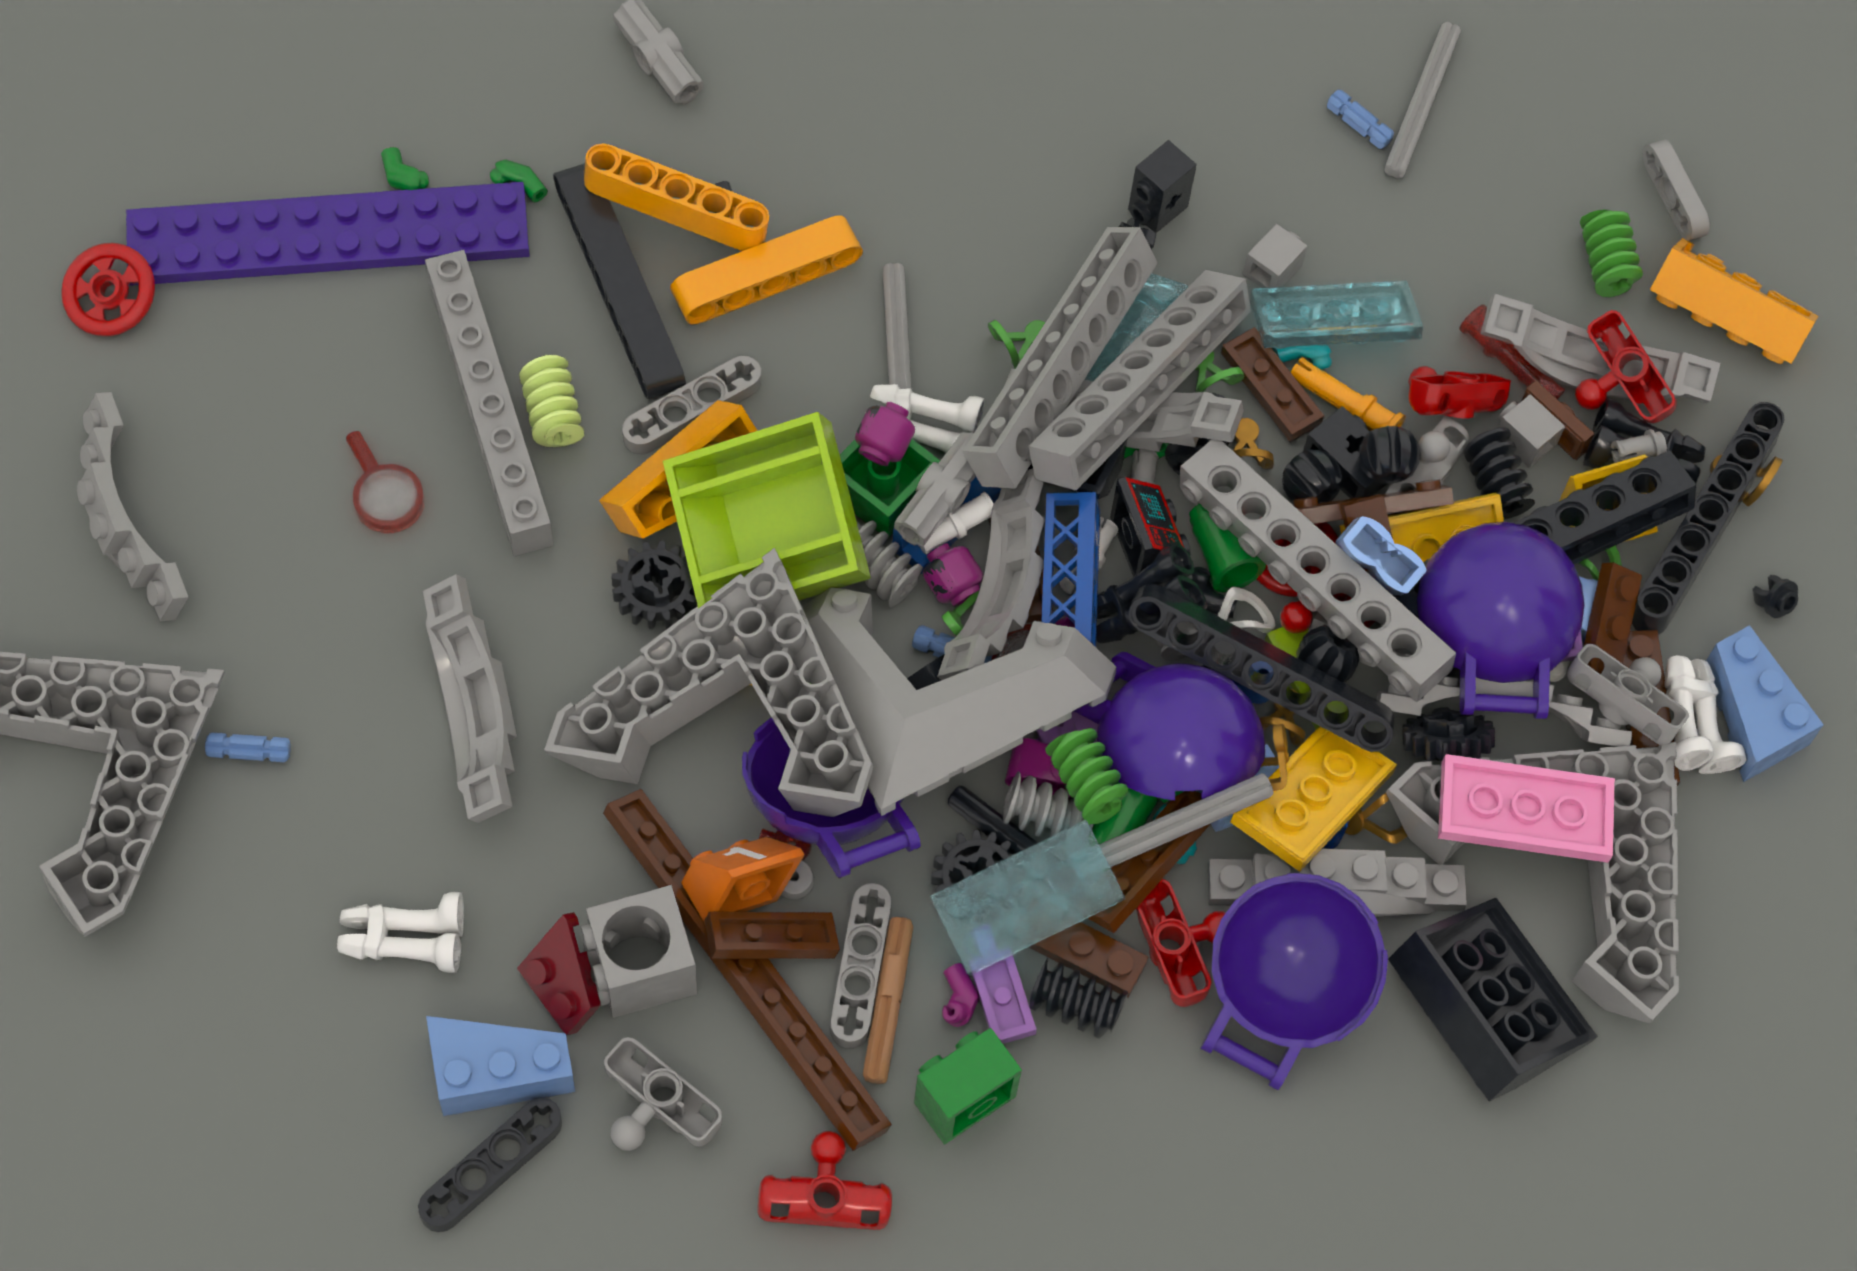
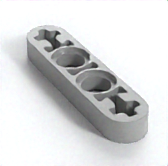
[622,356,761,454]
[830,883,891,1048]

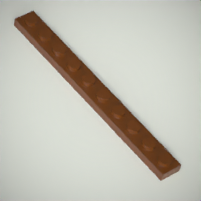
[603,789,892,1151]

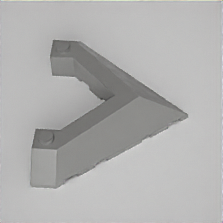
[544,548,874,817]
[802,587,1116,816]
[0,652,225,937]
[1386,742,1679,1024]

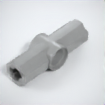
[613,0,703,104]
[894,431,976,546]

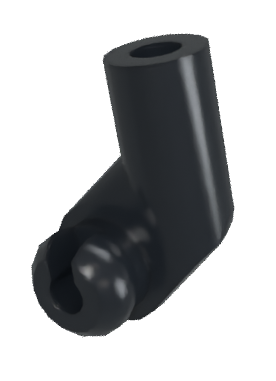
[1192,567,1237,618]

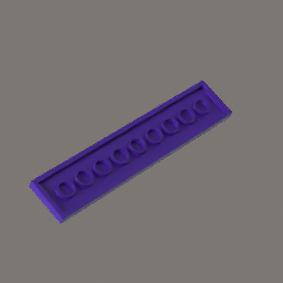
[126,182,530,286]

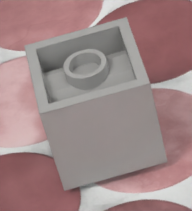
[581,885,697,1018]

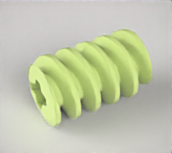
[519,355,584,448]

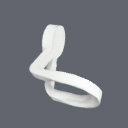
[1218,587,1276,633]

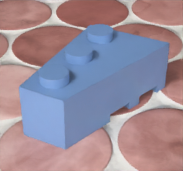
[1706,625,1824,782]
[426,1016,575,1116]

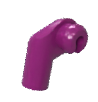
[942,963,979,1027]

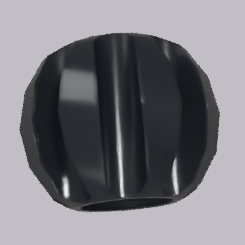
[1358,426,1421,484]
[1282,449,1343,503]
[1296,625,1360,683]

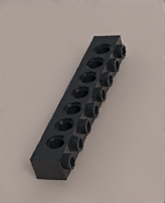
[1392,450,1696,619]

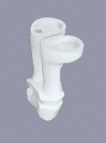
[865,384,985,453]
[1665,655,1747,774]
[337,892,464,973]

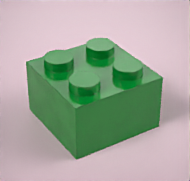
[840,439,941,539]
[914,1027,1022,1145]

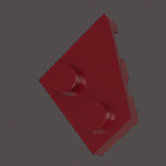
[517,912,601,1036]

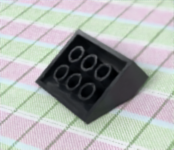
[1388,898,1598,1102]

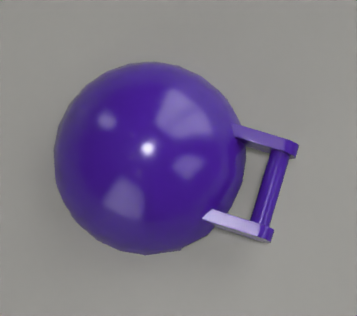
[1417,522,1585,719]
[1074,651,1265,800]
[742,717,921,878]
[1200,873,1388,1090]

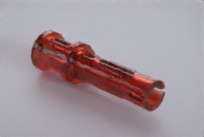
[1459,304,1565,400]

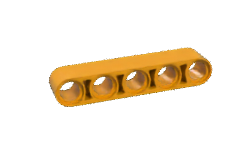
[584,143,769,251]
[670,215,863,324]

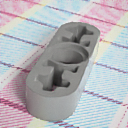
[1643,139,1710,241]

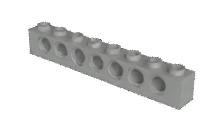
[962,227,1158,489]
[425,250,553,556]
[1029,270,1251,490]
[1180,440,1456,702]

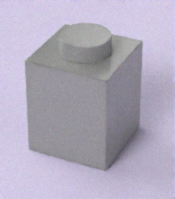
[1243,223,1307,297]
[1498,394,1565,468]

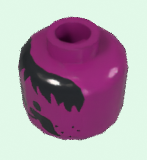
[855,402,916,466]
[922,543,984,607]

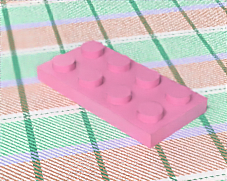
[1438,754,1615,863]

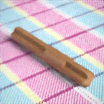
[863,917,913,1084]

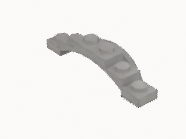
[1480,294,1721,403]
[1004,369,1244,452]
[77,392,188,622]
[937,468,1045,680]
[423,574,517,823]
[1376,676,1632,746]
[1208,849,1467,917]

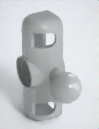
[1385,416,1470,515]
[1567,644,1689,745]
[604,1037,722,1151]

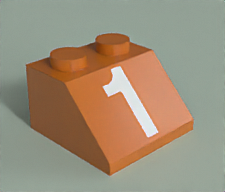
[681,837,805,923]

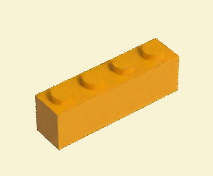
[1650,238,1819,364]
[599,400,758,539]

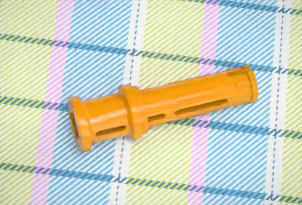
[1291,357,1406,431]

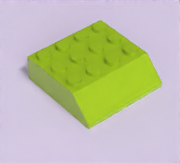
[663,412,871,609]

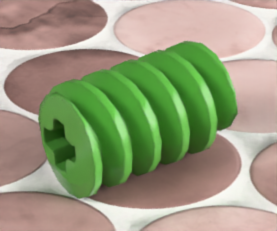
[1580,209,1643,298]
[1045,728,1129,825]

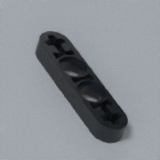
[418,1097,562,1232]

